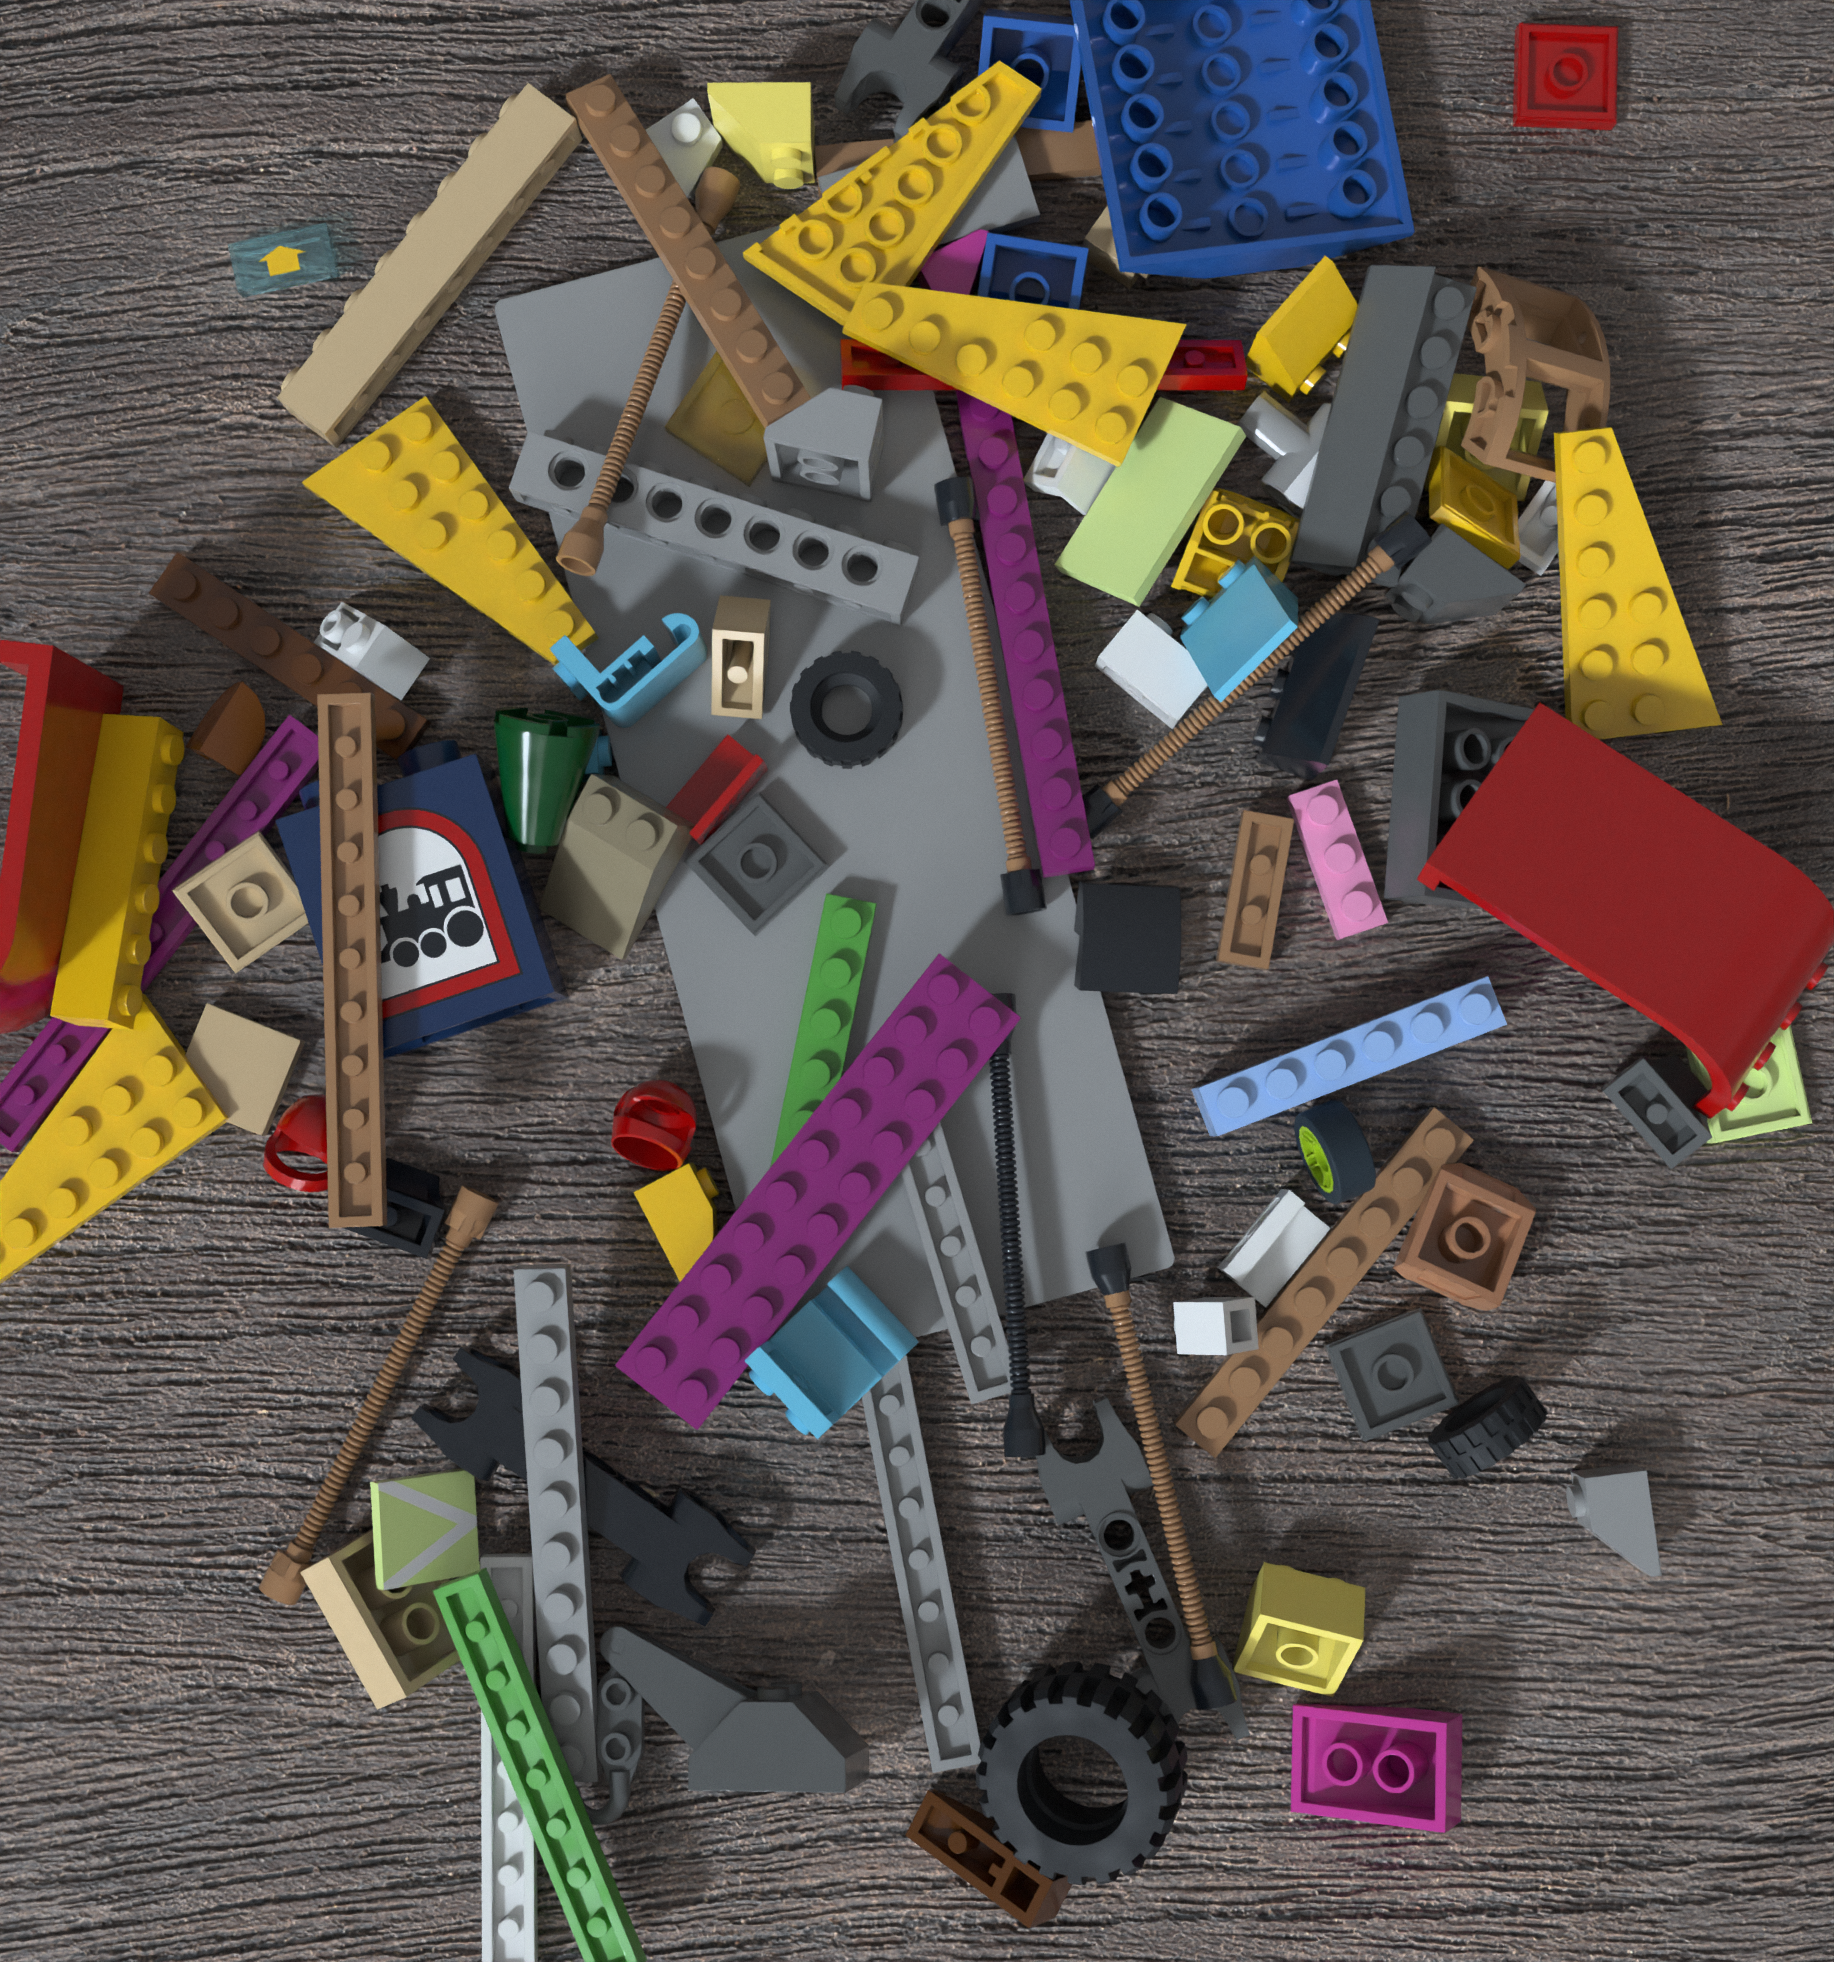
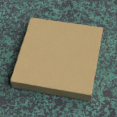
[172,830,309,974]
[185,1003,305,1136]

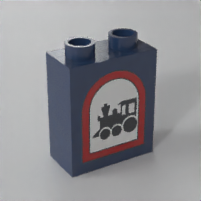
[276,740,569,1060]

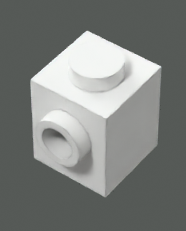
[1173,1297,1259,1355]

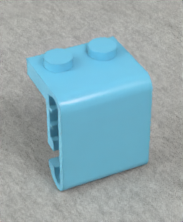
[549,613,708,728]
[744,1266,919,1439]

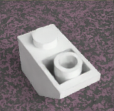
[313,602,430,700]

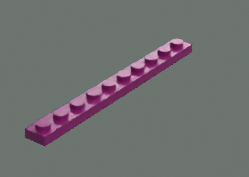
[955,390,1095,878]
[0,714,319,1152]

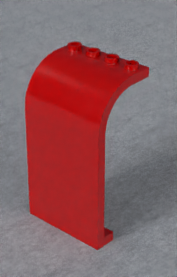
[0,640,124,1034]
[1416,703,1834,1119]

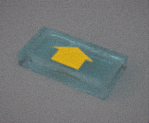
[228,222,340,298]

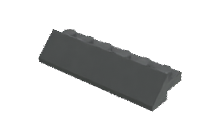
[1289,265,1477,588]

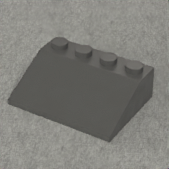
[1384,690,1535,910]

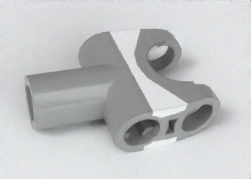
[1237,391,1331,520]

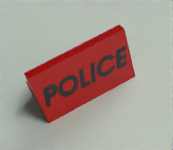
[666,734,768,845]

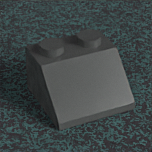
[1385,523,1526,625]

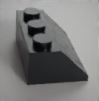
[1251,612,1380,781]

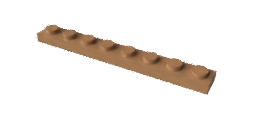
[566,74,811,429]
[1173,1107,1474,1458]

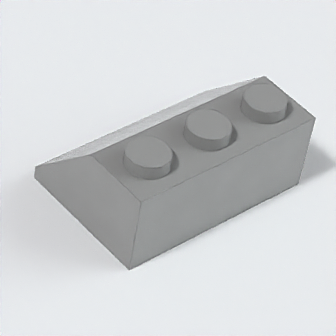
[763,385,884,502]

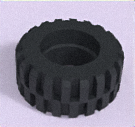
[976,1661,1188,1885]

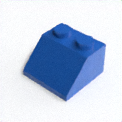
[978,8,1082,133]
[978,232,1089,310]

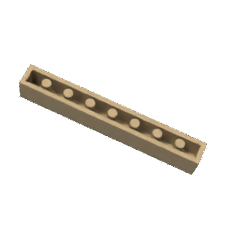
[277,83,582,448]

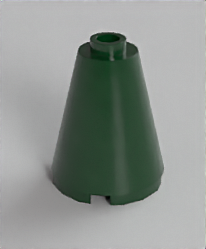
[494,707,600,854]

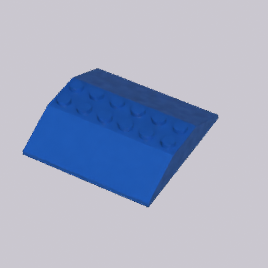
[1070,0,1415,279]

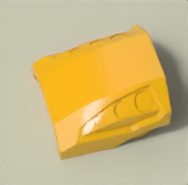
[1171,487,1300,599]

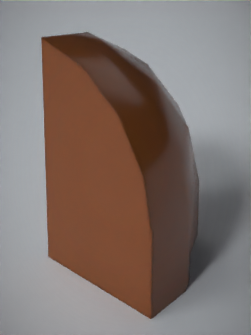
[185,681,266,777]

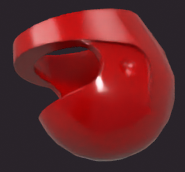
[611,1079,697,1171]
[263,1094,328,1192]

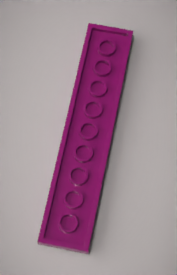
[615,953,1021,1430]

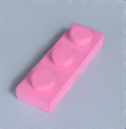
[1286,779,1388,941]

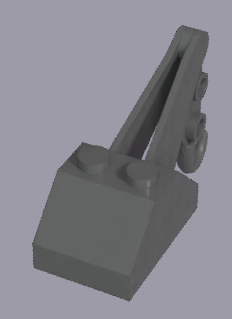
[577,1625,869,1826]

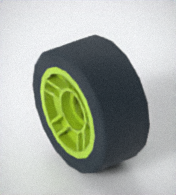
[1294,1100,1376,1205]

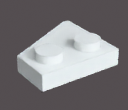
[646,98,723,200]

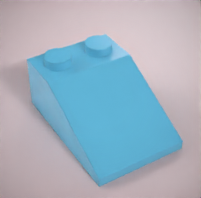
[1180,555,1298,702]

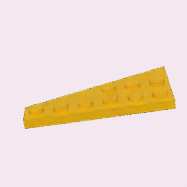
[743,60,1042,326]
[842,281,1187,467]
[302,396,599,665]
[1554,427,1723,740]
[0,994,229,1284]

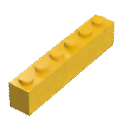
[50,714,185,1030]

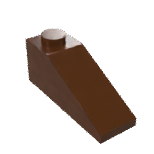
[905,1789,1072,1928]

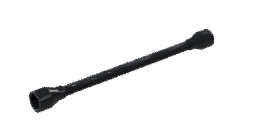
[989,993,1046,1457]

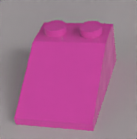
[1291,1703,1462,1833]

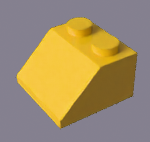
[1245,255,1358,403]

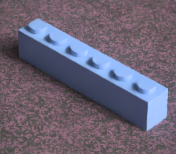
[1192,976,1507,1136]

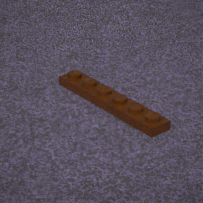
[149,552,431,760]

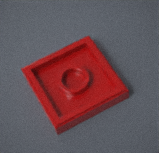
[1513,23,1618,130]

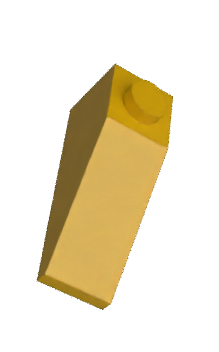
[634,1162,719,1282]

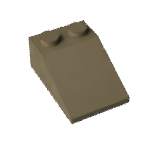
[539,774,695,960]

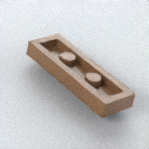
[1216,810,1294,971]

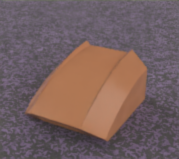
[1393,1163,1536,1311]

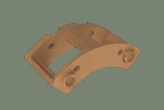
[1461,266,1610,483]

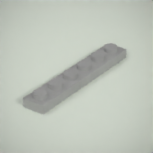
[901,1122,1013,1405]

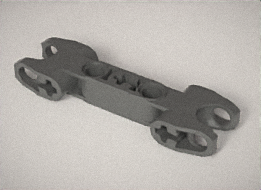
[834,0,985,143]
[1036,1395,1250,1742]

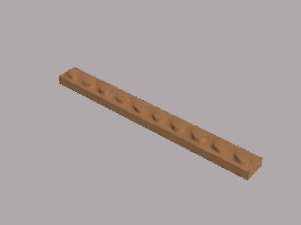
[317,693,387,1228]

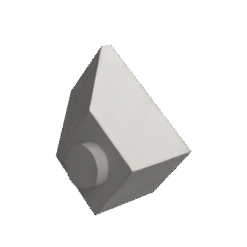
[1566,1463,1662,1577]

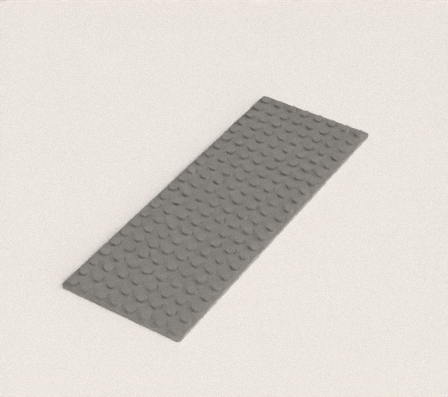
[495,225,1175,1339]

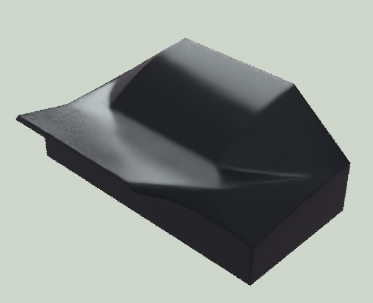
[342,1158,448,1259]

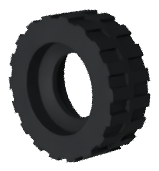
[790,651,903,769]
[1427,1375,1548,1479]

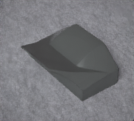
[1601,1054,1712,1169]

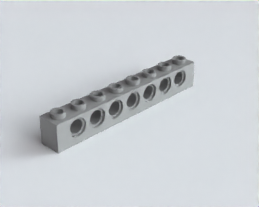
[509,430,919,626]

